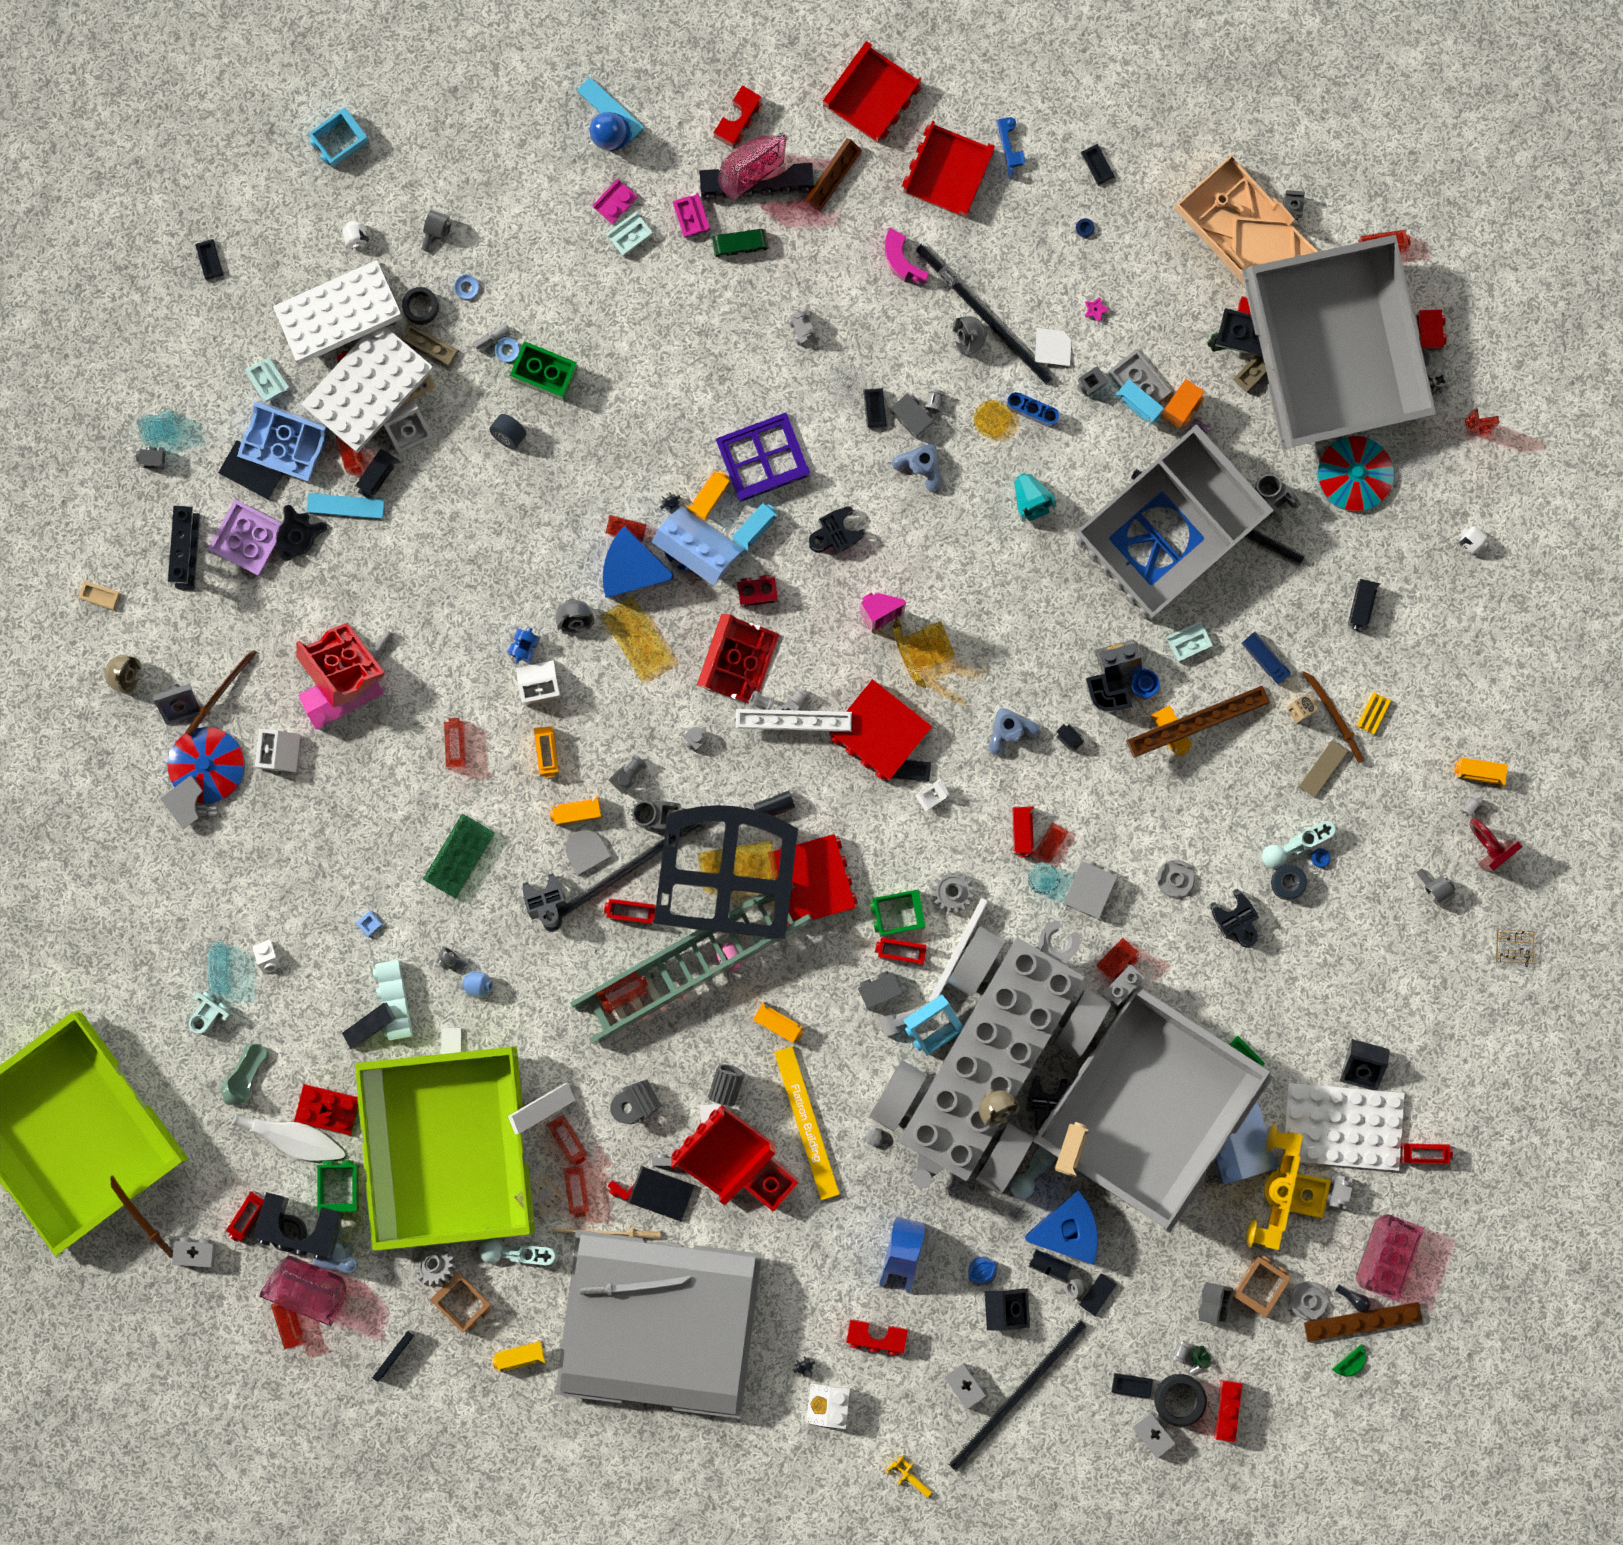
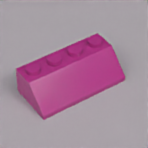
[860,593,906,633]
[298,680,384,730]

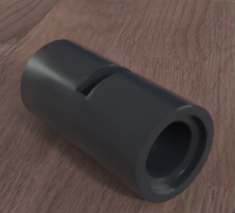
[753,790,796,816]
[1028,1249,1072,1283]

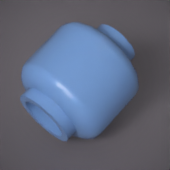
[462,972,493,998]

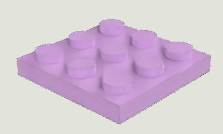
[208,499,281,576]

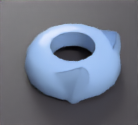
[454,274,479,299]
[495,337,519,362]

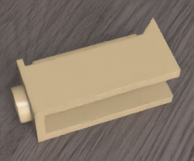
[1055,1122,1089,1178]

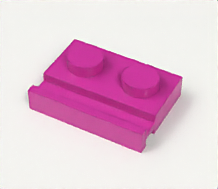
[592,178,638,225]
[672,193,710,238]

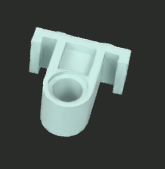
[189,992,231,1034]

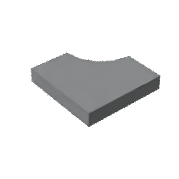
[160,775,203,829]

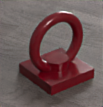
[1469,818,1523,871]

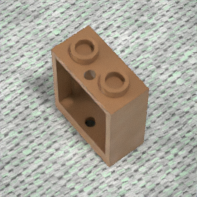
[1233,1255,1291,1317]
[430,1271,492,1333]

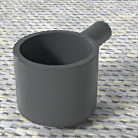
[421,210,452,252]
[1417,869,1456,907]

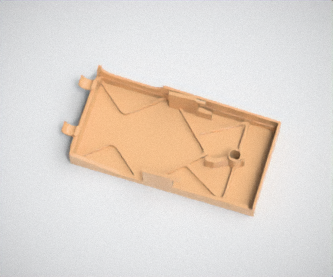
[1174,154,1318,286]

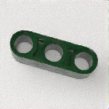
[712,229,769,257]

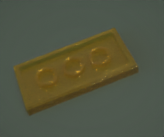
[601,596,673,680]
[698,841,778,891]

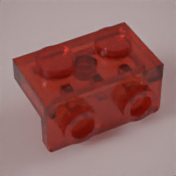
[1465,408,1500,435]
[1096,938,1140,982]

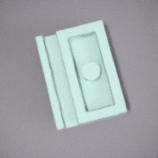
[606,212,653,257]
[245,357,289,403]
[1166,621,1213,663]

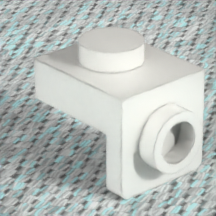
[915,780,950,812]
[253,940,281,974]

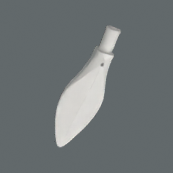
[232,1113,345,1161]

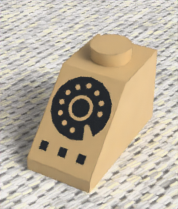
[1286,693,1318,724]

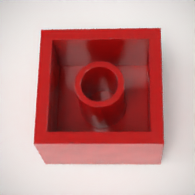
[744,1157,799,1212]

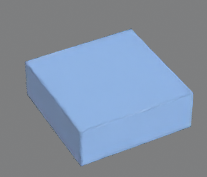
[356,911,383,938]

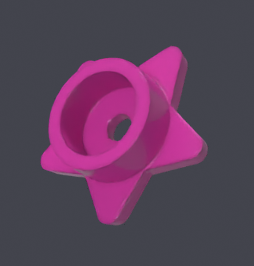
[1085,297,1108,322]

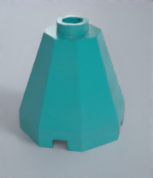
[1014,473,1056,522]

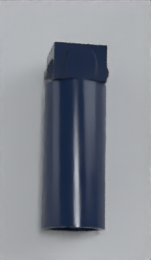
[1241,631,1291,684]

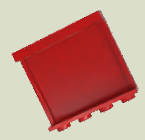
[823,41,922,143]
[902,120,995,218]
[829,679,932,782]
[768,834,858,925]
[671,1105,776,1206]

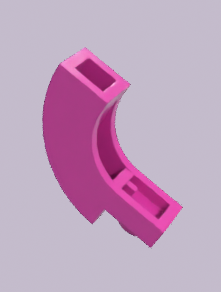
[885,228,929,284]

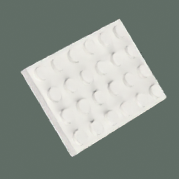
[273,260,403,365]
[301,327,434,453]
[1283,1083,1405,1171]

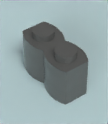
[1198,1282,1233,1326]

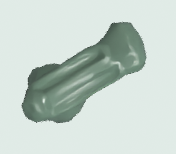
[221,1043,269,1106]

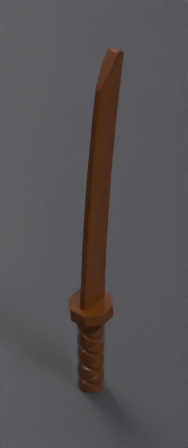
[185,650,257,737]
[1302,671,1365,764]
[110,1175,173,1258]

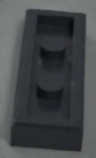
[342,1002,396,1050]
[372,1330,415,1382]

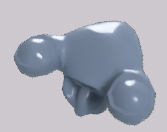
[891,444,942,492]
[988,708,1041,756]
[314,1225,358,1274]

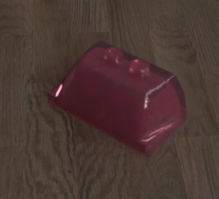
[718,132,787,200]
[1356,1214,1425,1302]
[259,1255,346,1327]

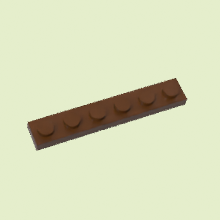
[1304,1302,1423,1342]

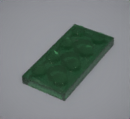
[423,813,496,899]

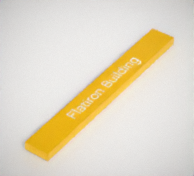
[774,1046,839,1200]

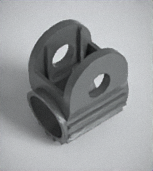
[1255,473,1301,523]
[631,799,681,831]
[708,1064,745,1107]
[610,1079,662,1124]

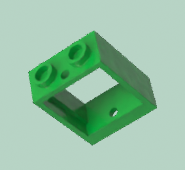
[870,889,925,936]
[317,1160,359,1212]

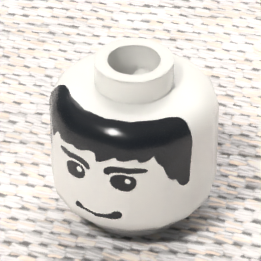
[343,220,369,250]
[1459,526,1488,554]

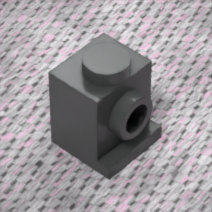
[1283,190,1305,221]
[1077,366,1108,397]
[136,447,166,469]

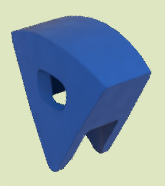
[603,526,674,598]
[1025,1190,1097,1265]
[879,1217,925,1293]

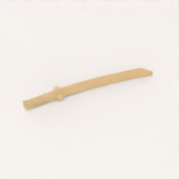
[551,1228,660,1239]

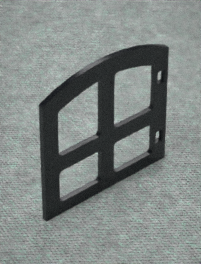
[654,805,798,939]

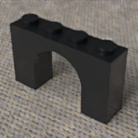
[253,1192,344,1261]

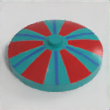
[1317,436,1394,512]

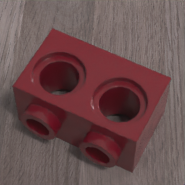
[737,575,778,607]

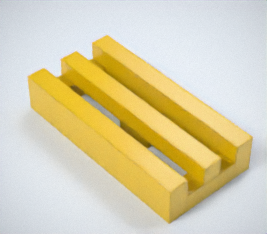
[1357,692,1391,735]

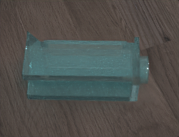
[206,942,230,993]

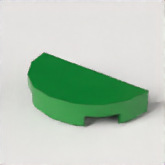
[1332,1344,1366,1376]

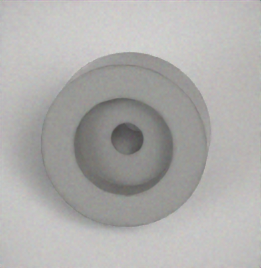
[1065,1278,1085,1299]

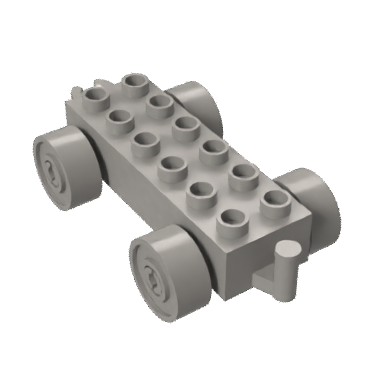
[869,921,1112,1195]

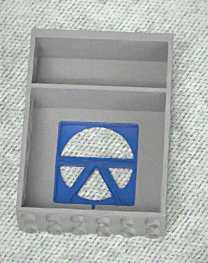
[1074,425,1274,620]

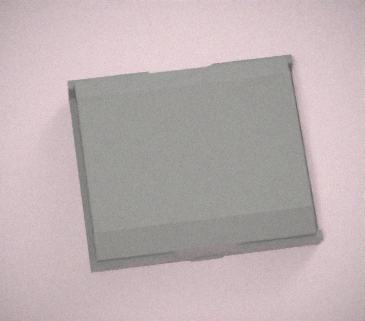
[1241,235,1436,450]
[1032,986,1273,1233]
[554,1230,762,1419]

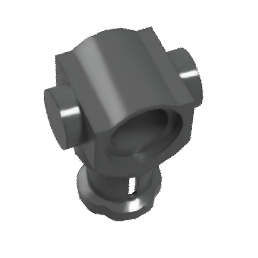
[608,755,647,794]

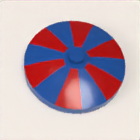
[167,727,245,804]

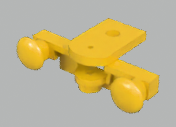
[1246,1124,1331,1250]

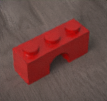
[713,85,763,148]
[846,1319,908,1356]
[1214,1379,1243,1442]

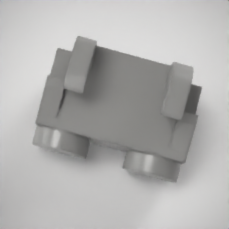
[788,309,820,345]
[1326,1174,1355,1210]

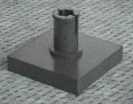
[153,684,201,725]

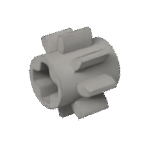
[1428,370,1451,394]

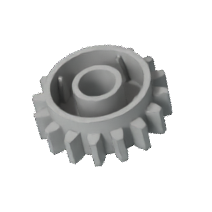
[932,871,974,913]
[415,1244,457,1288]

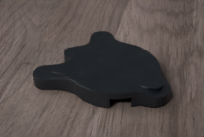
[276,505,327,561]

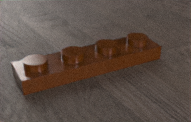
[805,138,862,212]

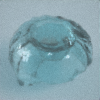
[1027,862,1061,895]

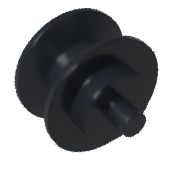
[660,492,681,513]
[793,1356,816,1377]

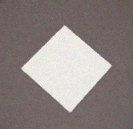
[1035,328,1071,366]

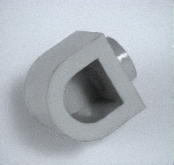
[683,727,706,751]

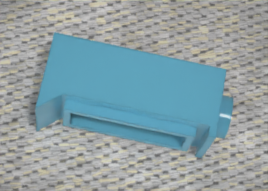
[1114,379,1164,426]
[732,503,777,553]

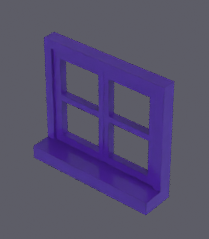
[715,412,811,503]

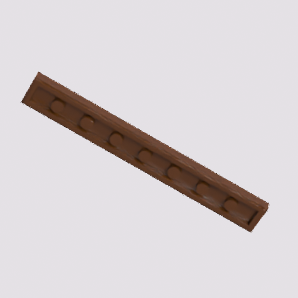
[1126,686,1270,758]

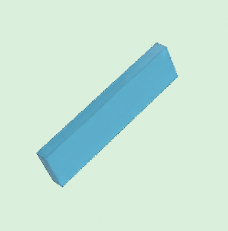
[577,77,644,142]
[307,493,385,519]

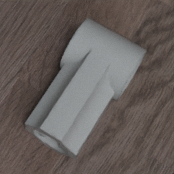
[879,1009,916,1037]

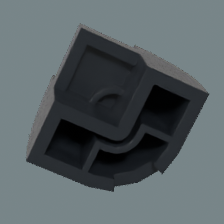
[1085,674,1132,712]

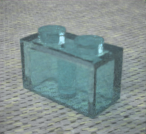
[137,409,182,445]

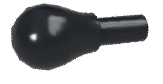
[1335,1284,1371,1312]

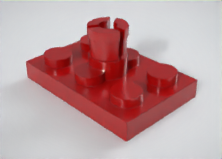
[294,1084,358,1135]

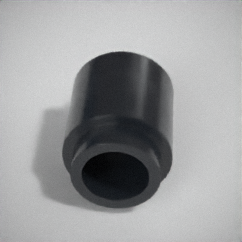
[1056,724,1084,751]

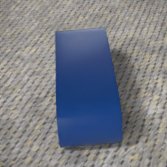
[1006,392,1059,427]

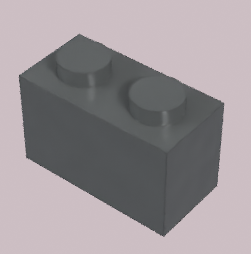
[890,393,933,439]
[858,971,902,1010]

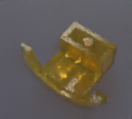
[893,617,955,688]

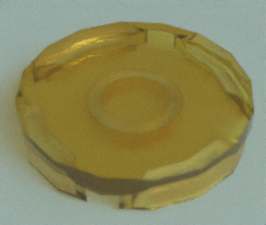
[974,400,1011,438]

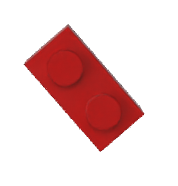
[1416,309,1447,351]

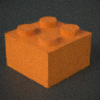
[1162,378,1205,429]

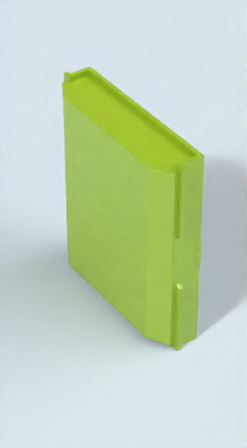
[0,1010,189,1258]
[355,1046,535,1251]

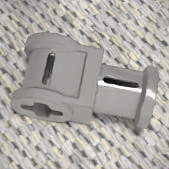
[778,687,811,711]

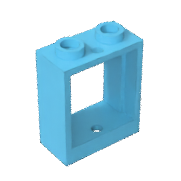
[308,107,369,168]
[903,995,963,1056]

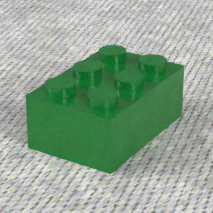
[509,341,578,401]

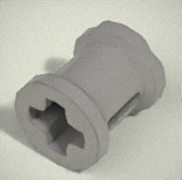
[925,389,945,412]
[749,691,774,710]
[1460,794,1485,819]
[1170,1339,1194,1365]

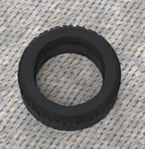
[1154,1374,1207,1427]

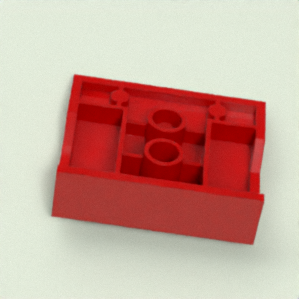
[697,613,779,704]
[296,623,385,708]

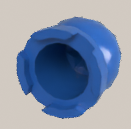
[589,112,632,151]

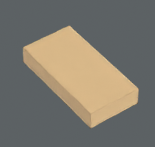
[78,580,121,611]

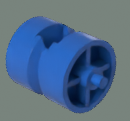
[507,627,540,664]

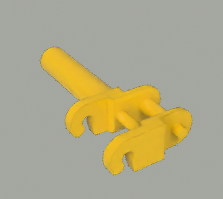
[885,1455,932,1498]

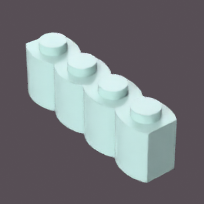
[373,960,413,1041]

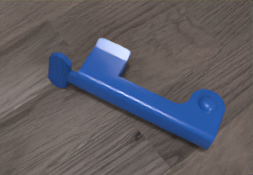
[996,117,1026,179]

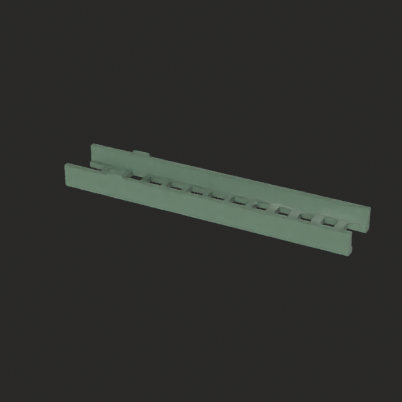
[570,884,813,1045]

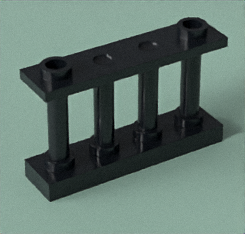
[168,506,200,589]

